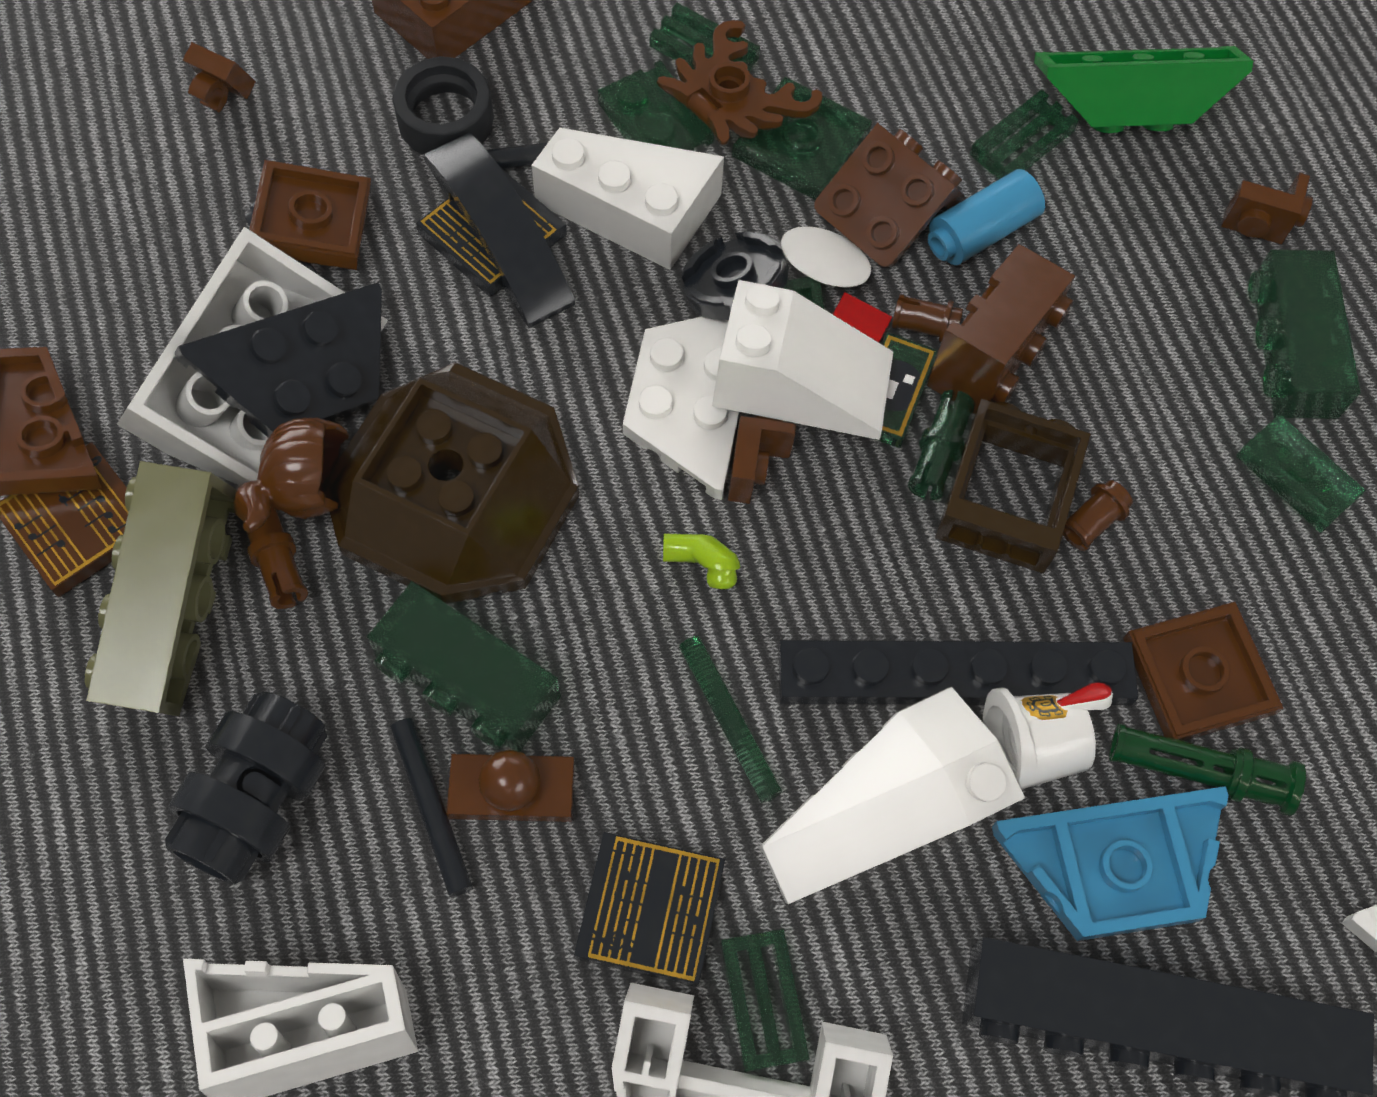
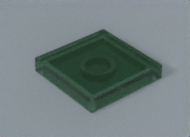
[732,77,872,200]

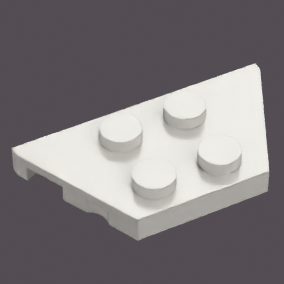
[623,316,740,500]

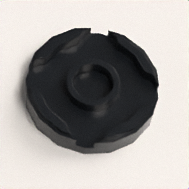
[682,231,789,321]

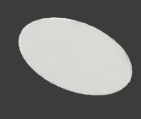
[781,227,871,287]

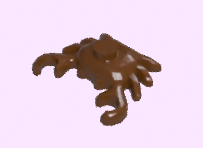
[657,20,822,145]

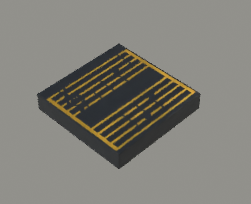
[416,167,567,297]
[574,832,725,987]

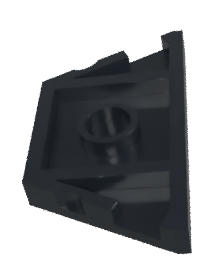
[174,282,382,438]

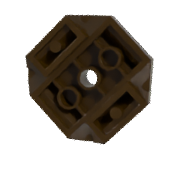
[323,362,579,604]

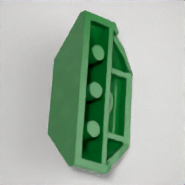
[1034,46,1254,133]

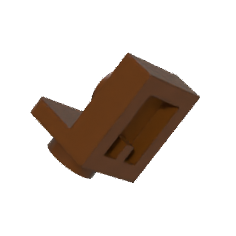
[728,415,796,504]

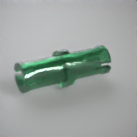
[908,390,975,500]

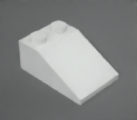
[712,280,893,440]

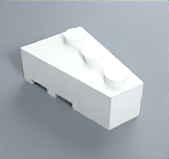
[532,128,724,270]
[183,959,418,1097]

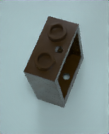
[935,399,1091,574]

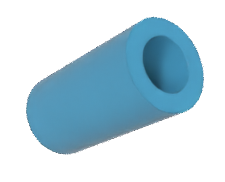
[928,169,1045,265]

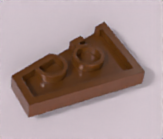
[0,347,102,496]

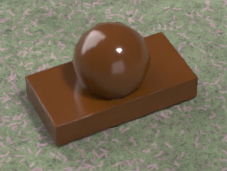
[447,749,575,822]

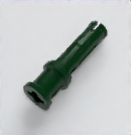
[1109,724,1306,816]

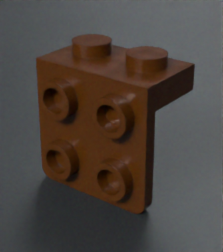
[814,122,967,268]

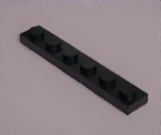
[778,640,1138,706]

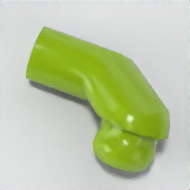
[663,533,741,589]

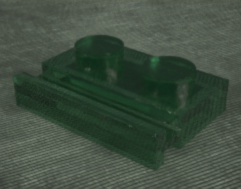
[598,60,714,151]

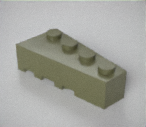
[85,461,237,716]

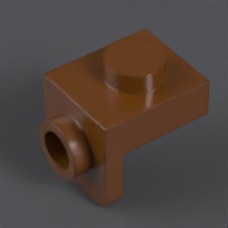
[1221,172,1313,245]

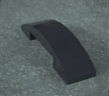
[423,133,575,328]

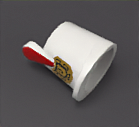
[983,682,1113,789]

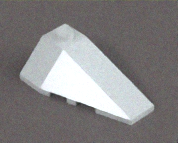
[760,687,1025,904]

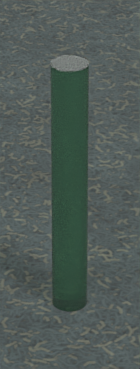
[679,636,783,803]

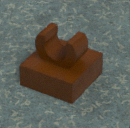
[183,42,256,113]

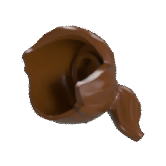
[234,418,349,533]

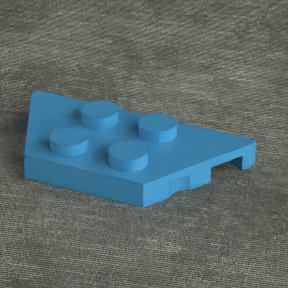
[992,786,1228,941]

